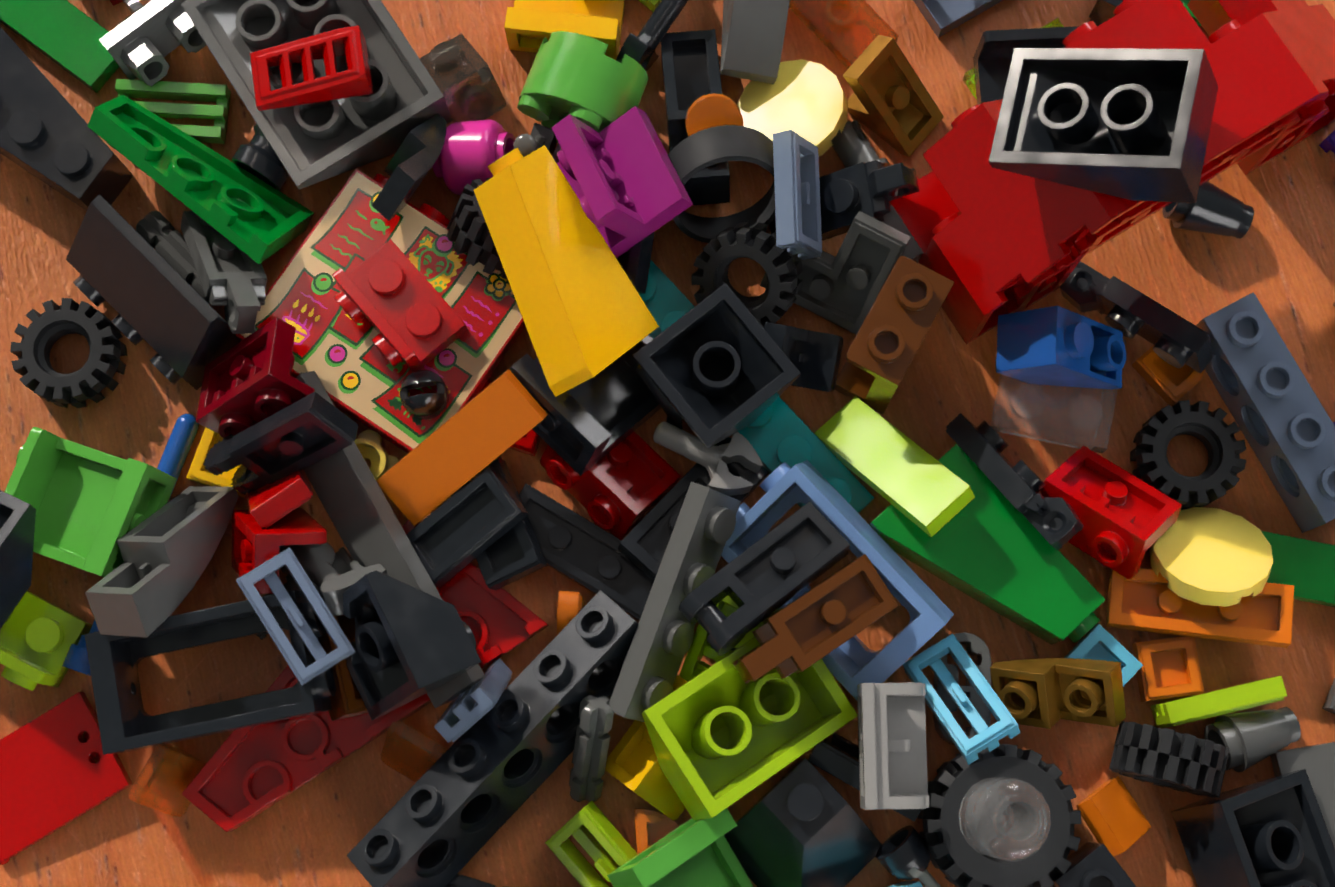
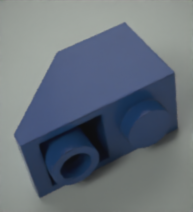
[996,305,1126,390]

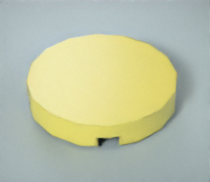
[737,59,848,156]
[1150,507,1273,607]

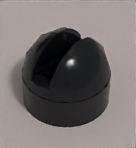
[400,370,449,420]

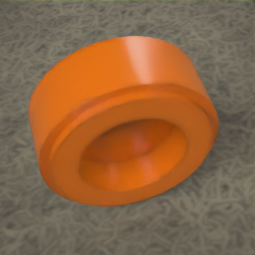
[685,93,744,136]

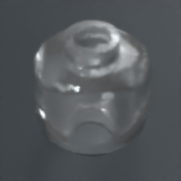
[958,777,1051,861]

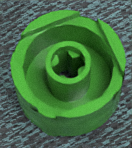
[517,31,649,143]

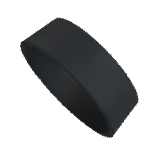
[668,125,776,243]

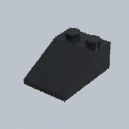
[989,48,1218,203]

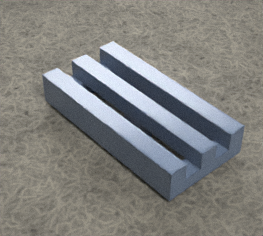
[773,130,822,260]
[236,547,355,686]
[434,658,513,743]

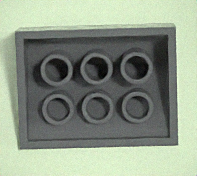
[181,0,452,190]

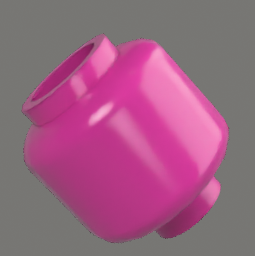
[432,119,515,195]

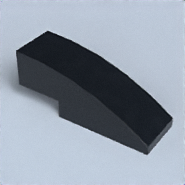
[660,29,730,206]

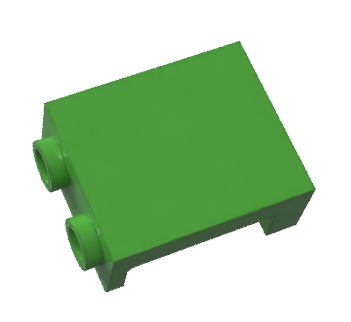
[4,427,177,577]
[607,808,754,887]

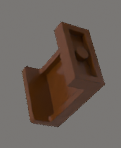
[835,256,954,415]

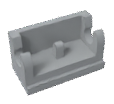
[857,682,929,810]

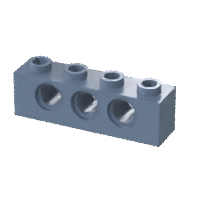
[1196,292,1335,533]

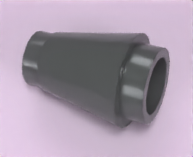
[1204,707,1301,772]

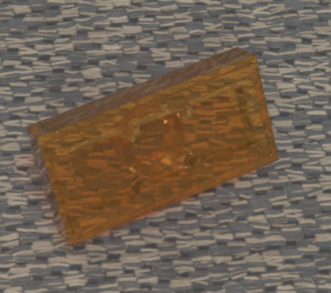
[789,0,899,68]

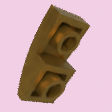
[990,658,1126,729]

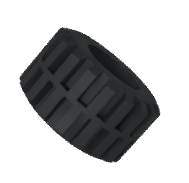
[918,744,1082,887]

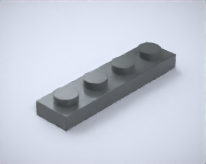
[608,482,741,722]

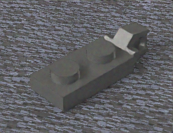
[180,211,267,334]

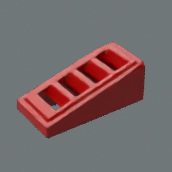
[250,25,373,111]

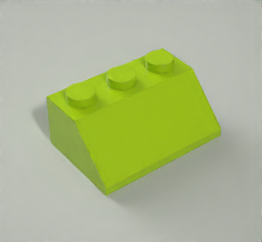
[642,637,858,820]

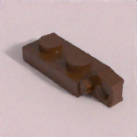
[732,554,899,684]

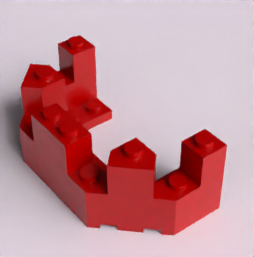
[889,0,1335,345]

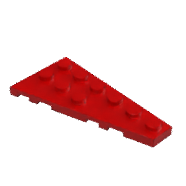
[182,520,549,832]

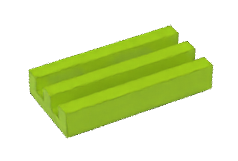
[1151,676,1287,728]
[545,801,638,887]

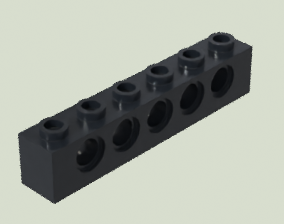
[347,590,638,887]

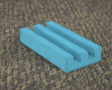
[903,633,1021,765]

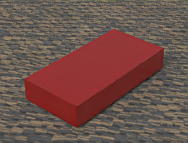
[248,470,313,529]

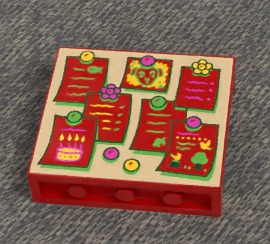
[236,169,525,454]

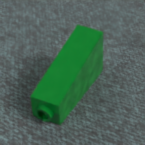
[870,444,1106,645]

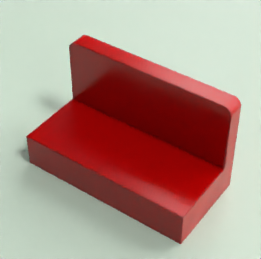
[232,508,327,594]

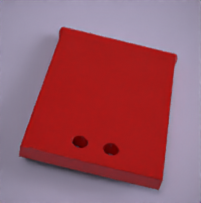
[0,692,133,865]

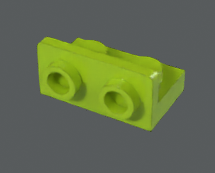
[0,590,92,691]

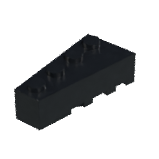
[0,27,133,211]

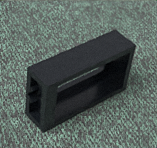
[85,590,336,755]

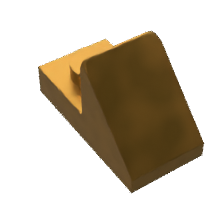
[843,35,944,157]

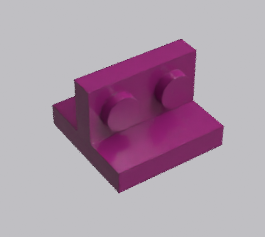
[551,106,693,258]

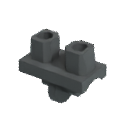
[99,0,206,86]

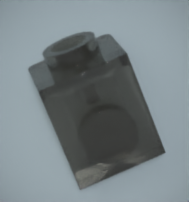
[420,33,506,123]

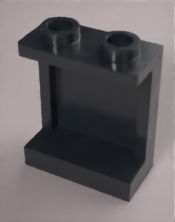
[510,335,661,476]

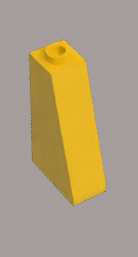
[474,145,659,397]

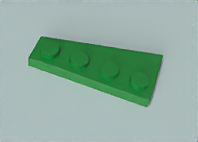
[87,95,314,264]

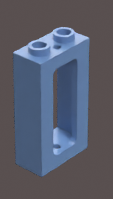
[721,460,954,700]

